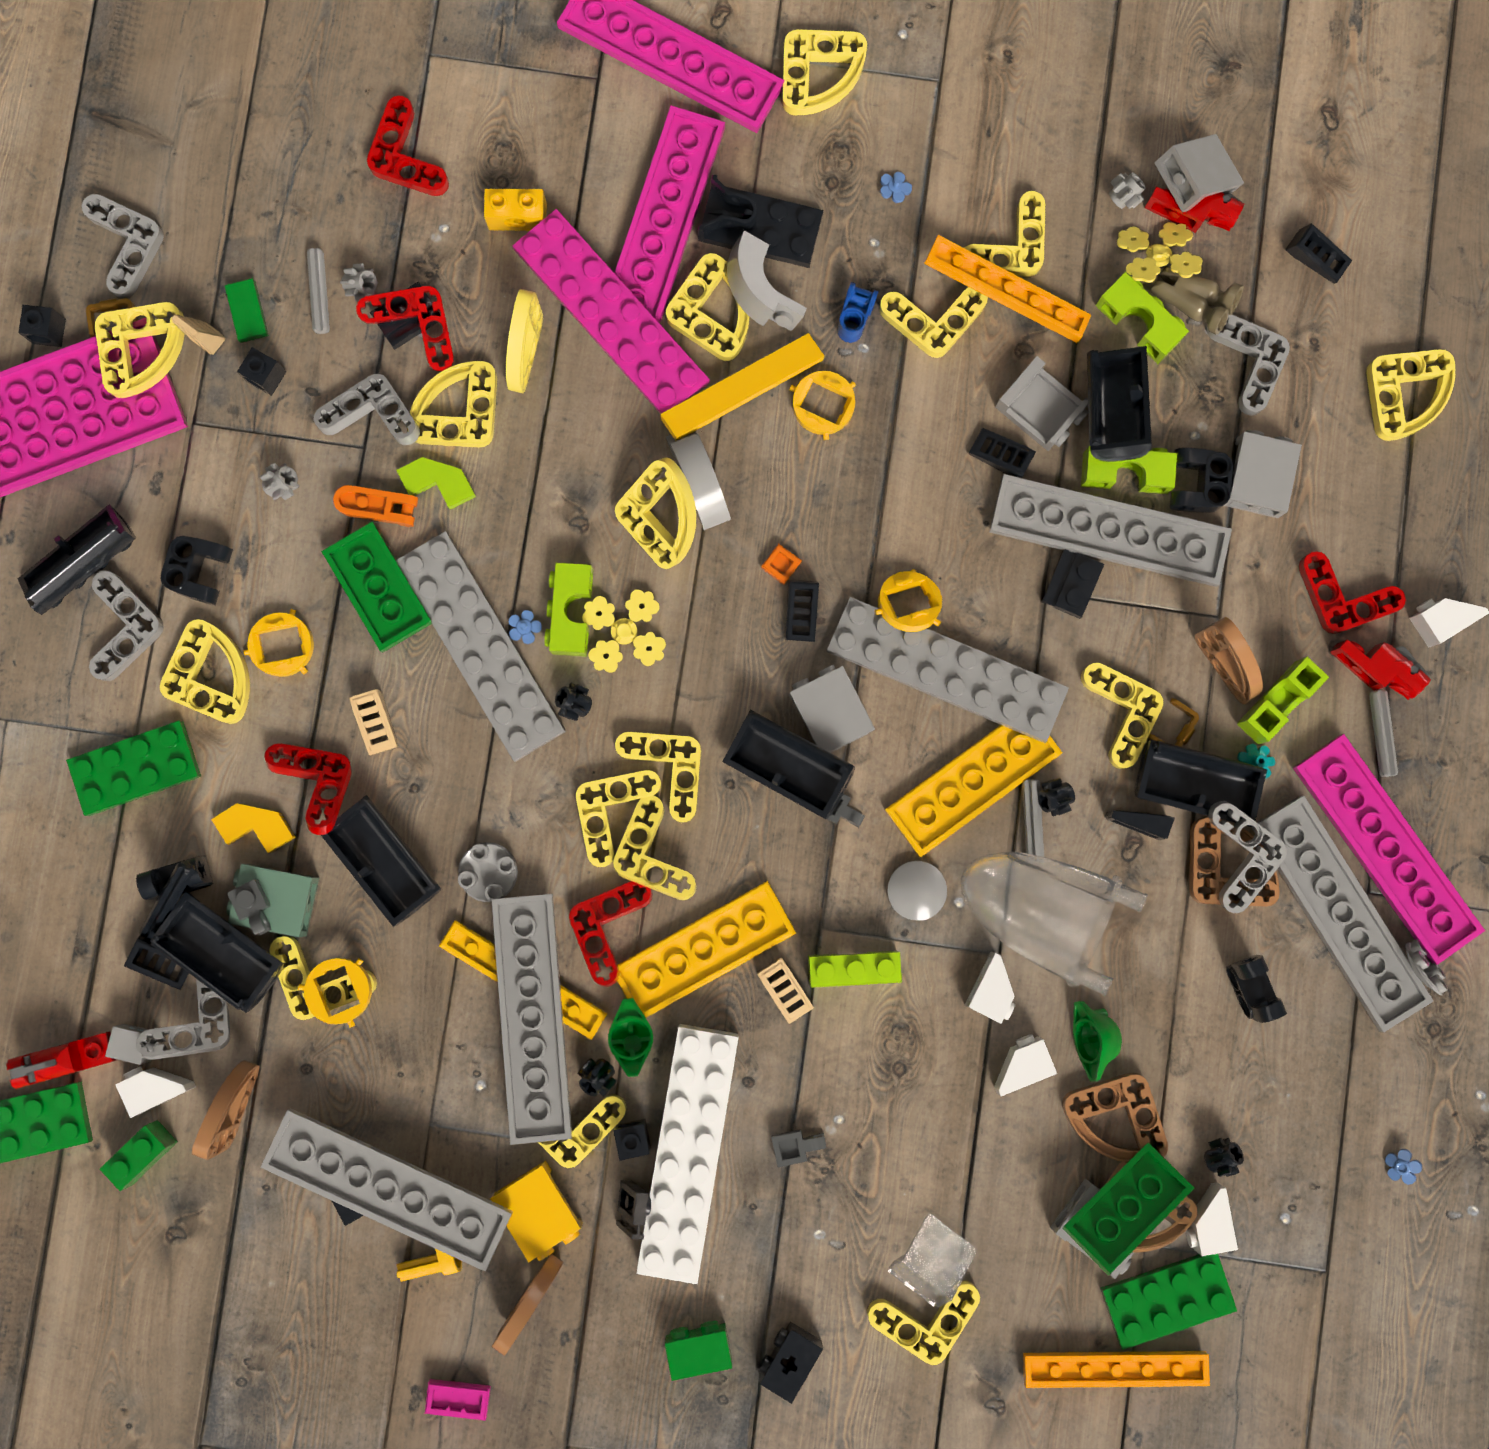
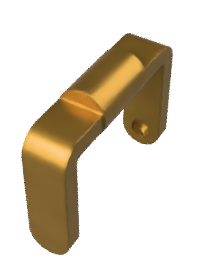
[86,298,138,338]
[1148,698,1199,746]

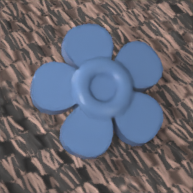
[880,172,912,203]
[508,610,542,644]
[1385,1149,1422,1185]

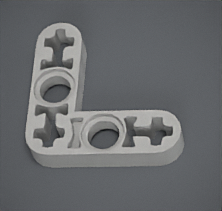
[82,194,164,299]
[1206,315,1290,416]
[314,374,420,445]
[89,571,164,681]
[1208,801,1287,913]
[136,979,230,1060]

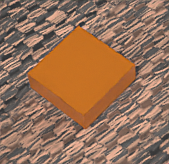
[761,543,802,585]

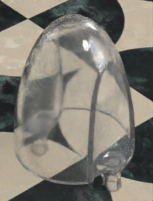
[961,852,1148,996]

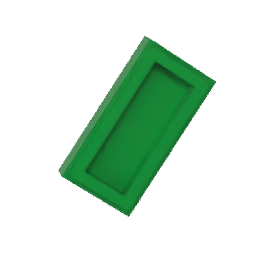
[225,278,269,343]

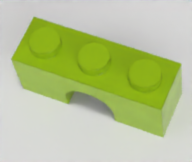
[1095,272,1189,364]
[1081,446,1177,494]
[545,563,594,657]
[1237,656,1329,744]
[808,950,902,988]

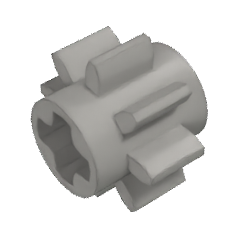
[1109,172,1146,209]
[340,263,378,301]
[260,463,299,500]

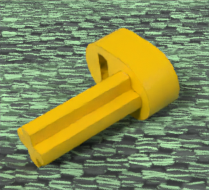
[396,1249,462,1282]

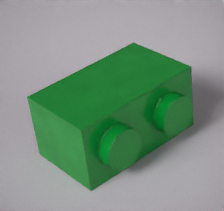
[99,1120,178,1191]
[665,1321,732,1381]

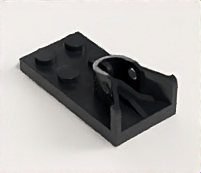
[698,175,823,268]

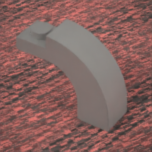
[727,231,807,331]
[666,431,731,530]

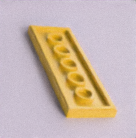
[885,725,1063,858]
[611,881,796,1018]

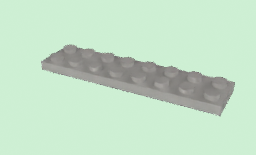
[989,474,1232,587]
[396,531,566,762]
[827,597,1069,743]
[1251,795,1434,1033]
[491,894,572,1145]
[260,1108,513,1271]

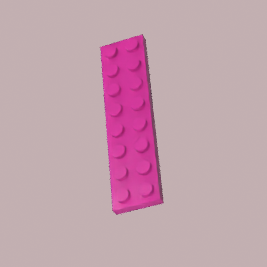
[557,0,785,133]
[615,105,725,323]
[512,209,710,414]
[1293,734,1485,965]

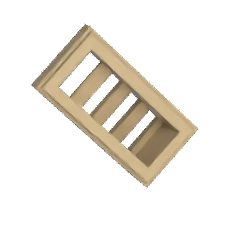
[171,314,225,355]
[349,689,398,756]
[757,957,814,1024]

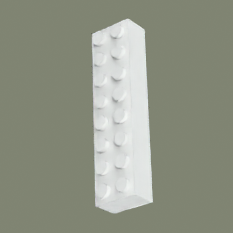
[636,1024,739,1284]

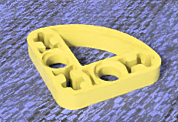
[782,29,867,115]
[666,253,750,361]
[506,289,543,393]
[95,302,185,398]
[1366,349,1455,441]
[407,361,497,447]
[615,457,696,569]
[160,619,250,724]

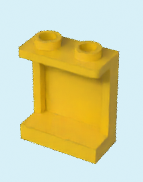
[490,1160,583,1263]

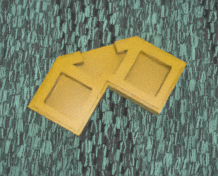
[211,803,296,853]

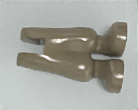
[1150,266,1244,335]

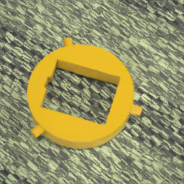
[789,371,856,440]
[874,569,942,632]
[243,609,314,677]
[298,958,372,1028]

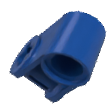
[837,282,879,343]

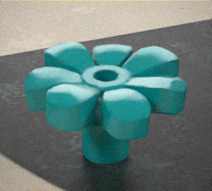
[1237,744,1276,778]

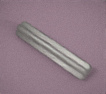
[307,248,330,334]
[1369,690,1398,777]
[1022,779,1045,867]

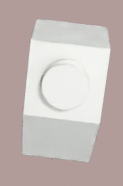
[1409,598,1489,648]
[965,952,1015,1024]
[994,1034,1057,1096]
[115,1066,196,1118]
[1186,1183,1238,1256]

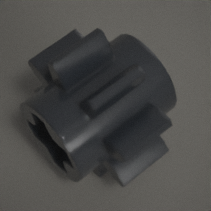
[555,682,592,721]
[1038,778,1075,817]
[577,1058,617,1097]
[1204,1138,1244,1177]

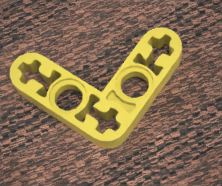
[964,191,1045,277]
[879,287,988,358]
[1081,663,1163,769]
[615,732,701,823]
[576,770,661,867]
[613,795,697,900]
[269,936,377,1020]
[538,1094,626,1168]
[867,1281,980,1365]

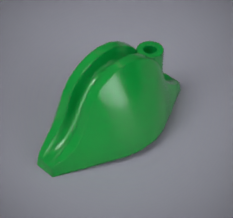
[608,998,653,1077]
[1073,1001,1122,1082]

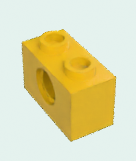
[484,189,547,231]

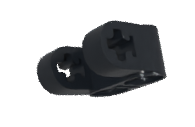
[1170,448,1233,513]
[160,536,233,606]
[136,855,213,900]
[1226,955,1287,1023]

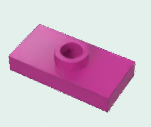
[424,1379,491,1421]

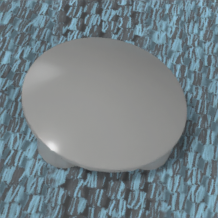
[458,842,518,902]
[887,861,947,921]
[1405,939,1448,995]

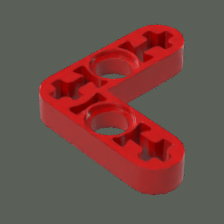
[367,95,449,196]
[356,286,454,372]
[1299,551,1406,634]
[264,743,352,835]
[569,881,653,987]

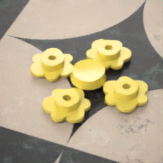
[1117,222,1203,283]
[582,590,666,673]

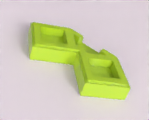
[396,457,476,510]

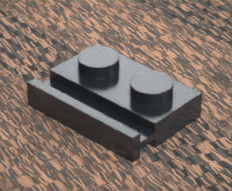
[370,282,441,350]
[1041,549,1105,619]
[616,1180,651,1239]

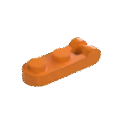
[333,485,419,527]

